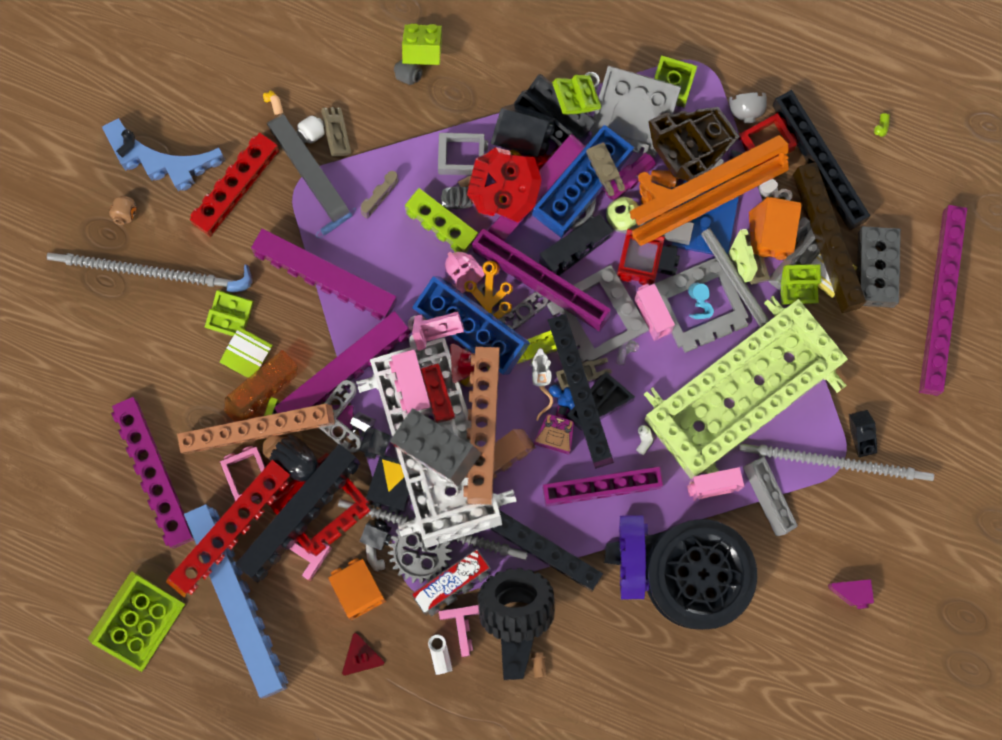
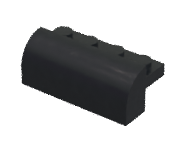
[513,74,597,146]

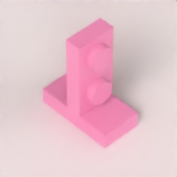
[412,312,464,351]
[290,539,332,581]
[439,605,479,657]

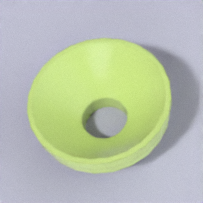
[606,197,639,231]

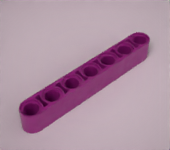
[488,133,586,241]

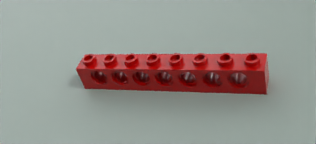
[166,460,290,598]

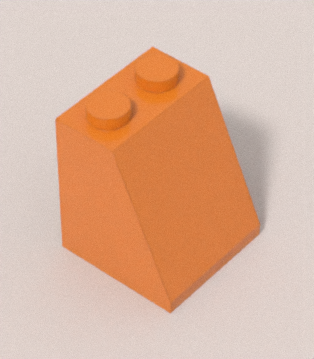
[749,197,801,260]
[328,558,386,620]

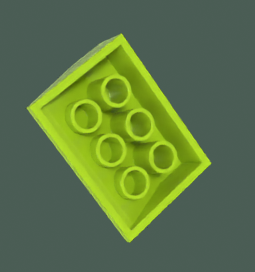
[88,571,185,672]

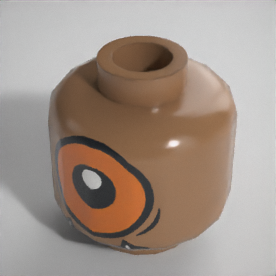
[109,196,137,225]

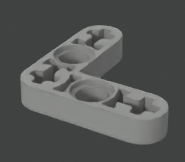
[478,284,548,330]
[320,380,362,453]

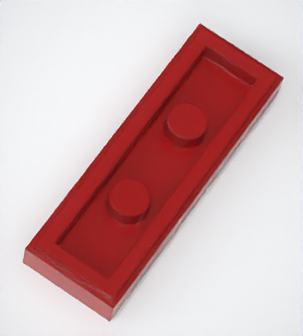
[420,363,455,423]

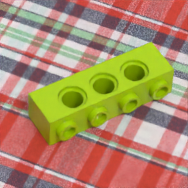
[405,188,478,253]

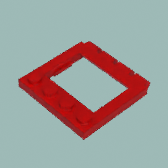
[270,453,371,556]

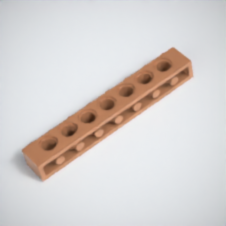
[463,347,500,505]
[177,404,335,454]

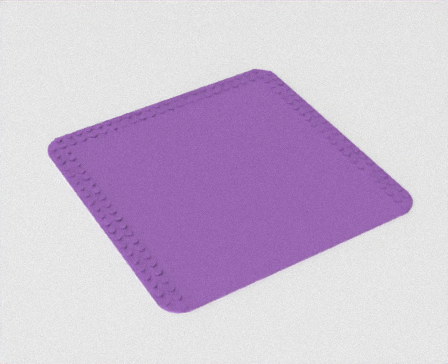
[292,60,847,596]

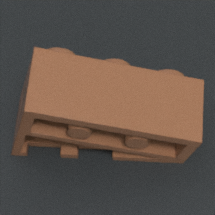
[483,429,536,480]

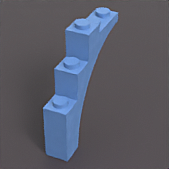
[102,118,225,191]

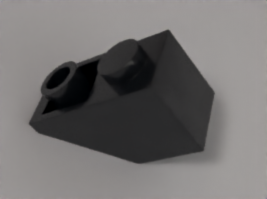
[849,410,877,458]

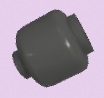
[394,59,423,85]

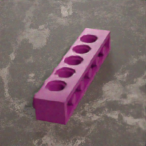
[543,467,663,507]

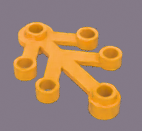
[464,261,513,319]

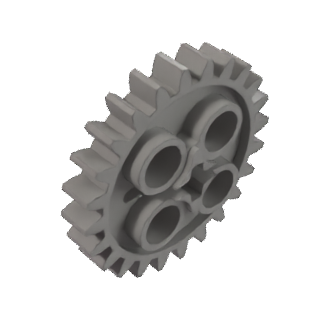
[388,520,452,584]

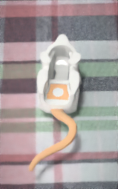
[530,348,553,421]

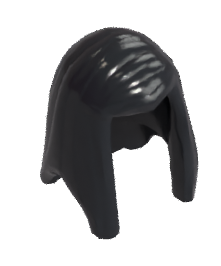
[269,434,319,482]

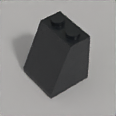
[490,103,555,157]

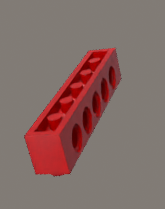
[189,132,279,237]

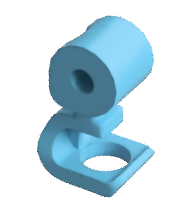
[688,283,714,319]

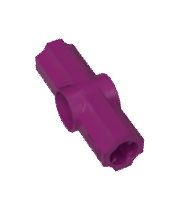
[604,152,656,200]

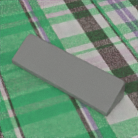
[768,228,820,291]
[743,457,798,536]

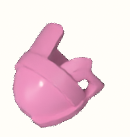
[445,251,486,293]

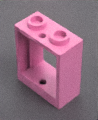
[634,284,675,341]
[220,446,274,501]

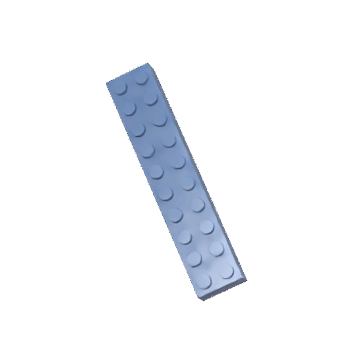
[184,504,288,698]

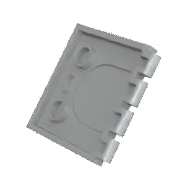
[590,65,681,158]

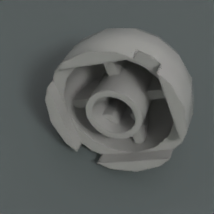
[729,93,767,123]

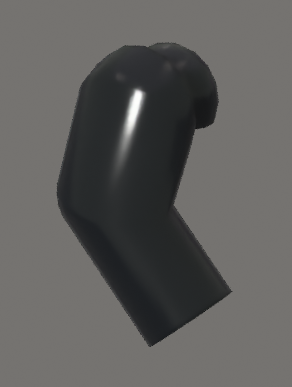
[116,129,135,158]

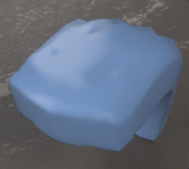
[227,265,253,293]

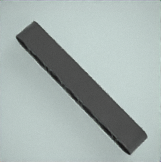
[267,113,350,223]

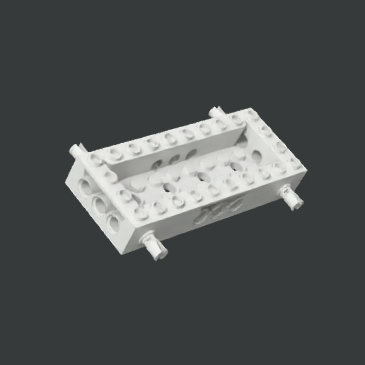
[356,337,517,548]

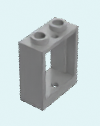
[438,133,488,175]

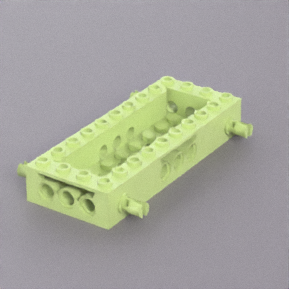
[644,296,848,479]

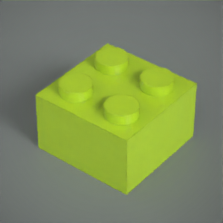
[402,23,442,65]
[654,55,697,108]

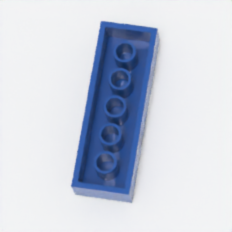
[532,124,634,238]
[412,276,530,375]

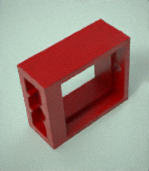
[738,113,797,168]

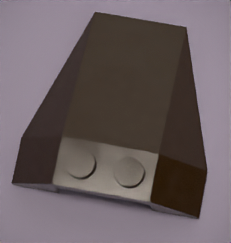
[648,107,740,181]

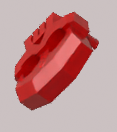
[467,147,542,223]

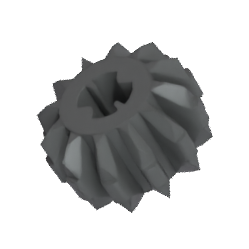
[441,186,473,210]

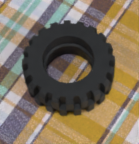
[478,568,555,643]

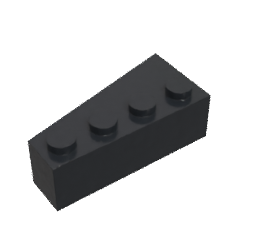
[539,214,614,276]

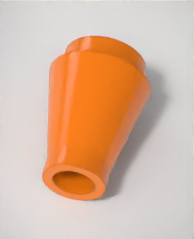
[651,170,679,188]

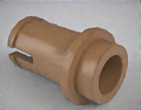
[530,652,547,678]

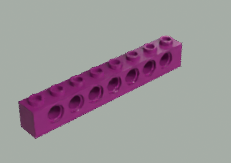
[111,397,194,549]

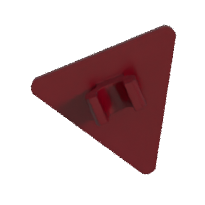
[450,343,487,383]
[342,633,384,676]

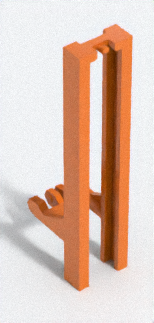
[630,135,788,246]

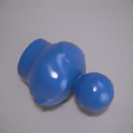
[549,384,575,410]

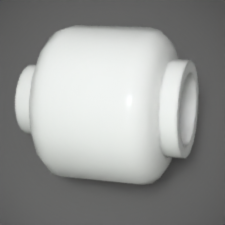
[297,116,325,144]

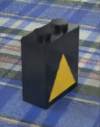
[366,455,410,514]

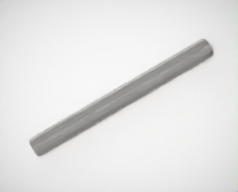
[701,228,769,328]

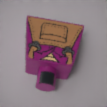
[534,406,574,455]

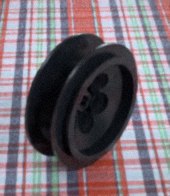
[645,519,758,630]

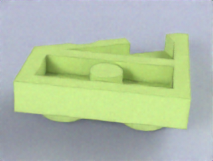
[728,229,758,282]

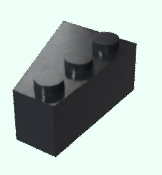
[567,372,635,431]

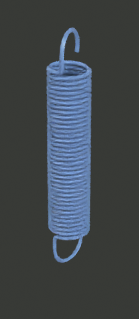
[316,208,356,238]

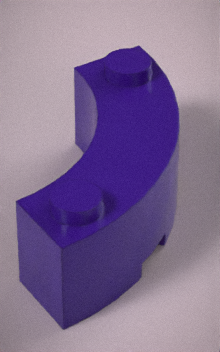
[619,516,649,600]

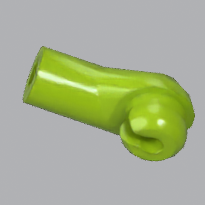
[874,113,890,137]

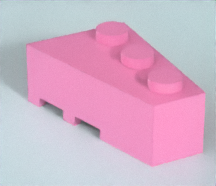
[389,350,431,414]

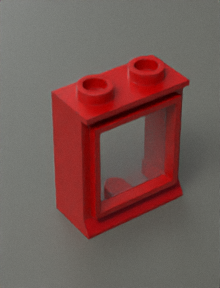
[617,229,665,286]

